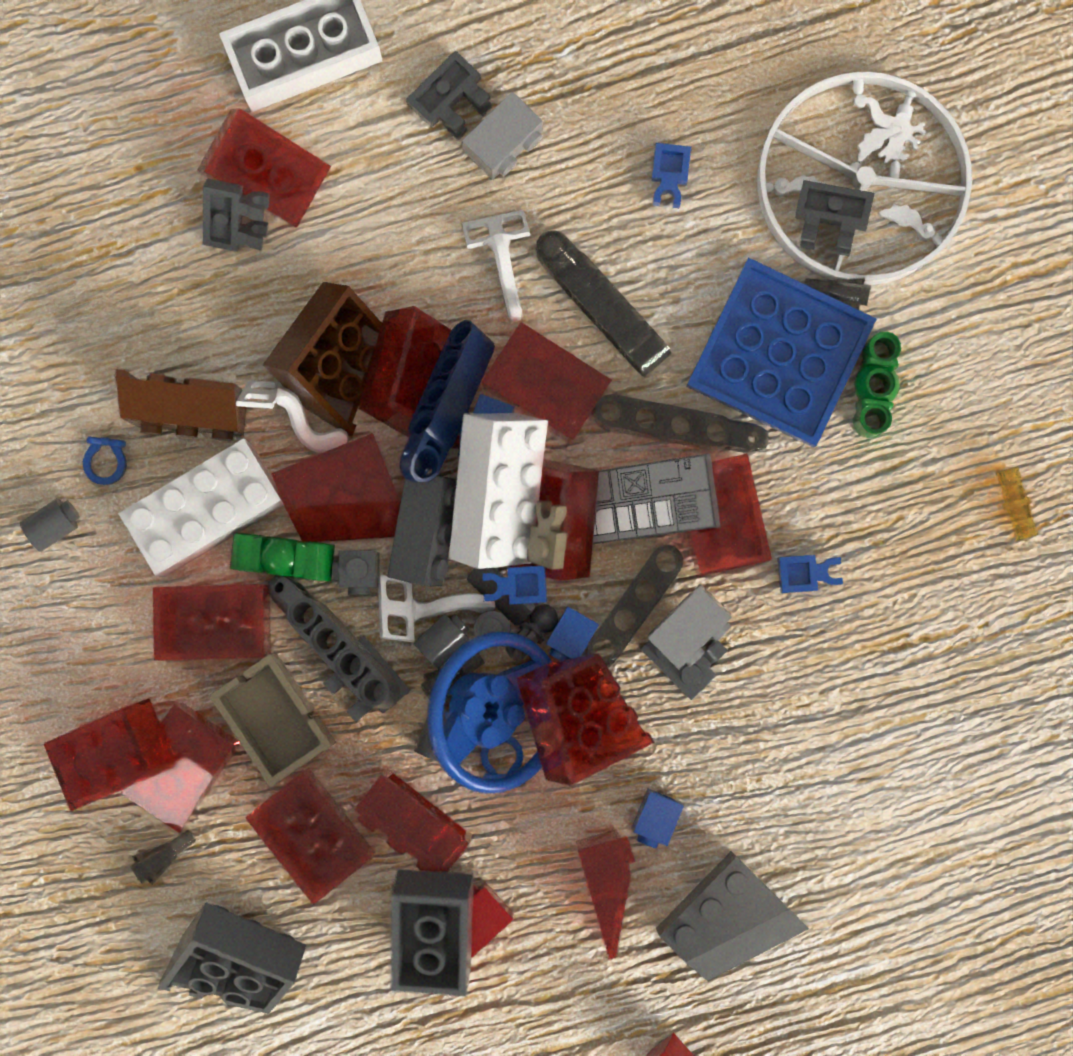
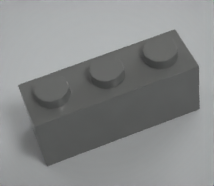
[387,473,457,586]

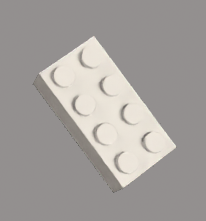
[219,0,383,112]
[449,413,548,569]
[118,438,287,577]

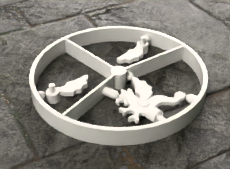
[757,72,972,285]

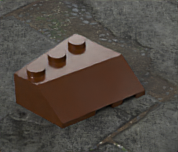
[263,282,390,437]
[115,369,246,441]

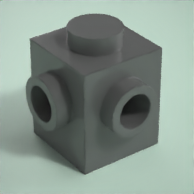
[333,551,380,595]

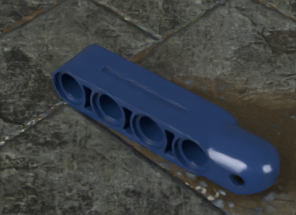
[399,320,495,482]

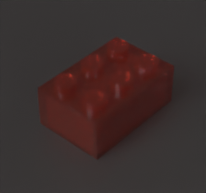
[482,322,612,445]
[686,454,772,577]
[153,584,271,661]
[43,698,177,812]
[245,768,376,905]
[354,768,472,872]

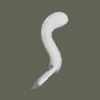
[462,210,530,322]
[236,380,348,454]
[378,575,495,642]

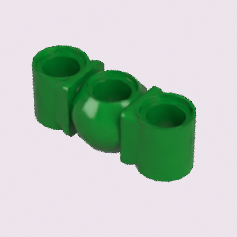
[853,331,901,438]
[230,533,335,581]

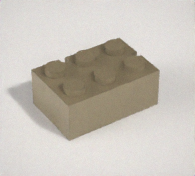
[208,653,336,787]

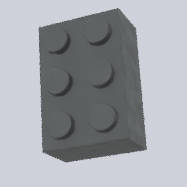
[391,869,473,997]

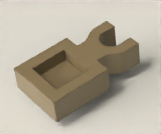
[527,501,567,570]

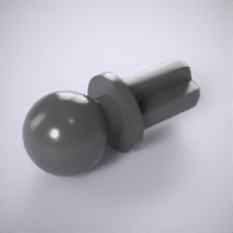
[505,604,558,661]

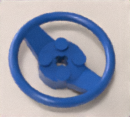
[428,631,564,794]

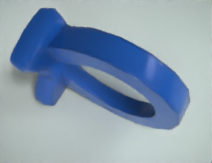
[83,436,127,485]
[480,736,524,779]

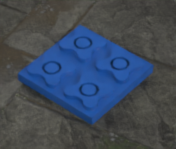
[686,257,877,448]

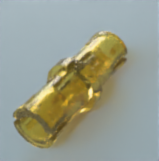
[996,466,1039,541]

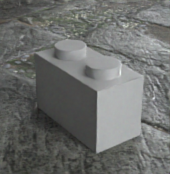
[462,91,543,180]
[647,584,731,669]

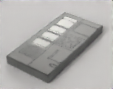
[573,454,720,546]

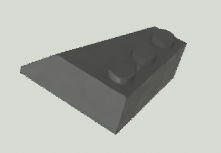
[656,851,809,981]
[157,903,306,1014]

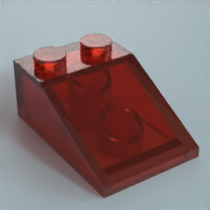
[197,108,331,228]
[120,702,241,833]
[576,829,635,960]

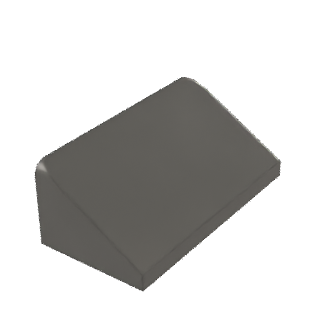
[467,567,535,626]

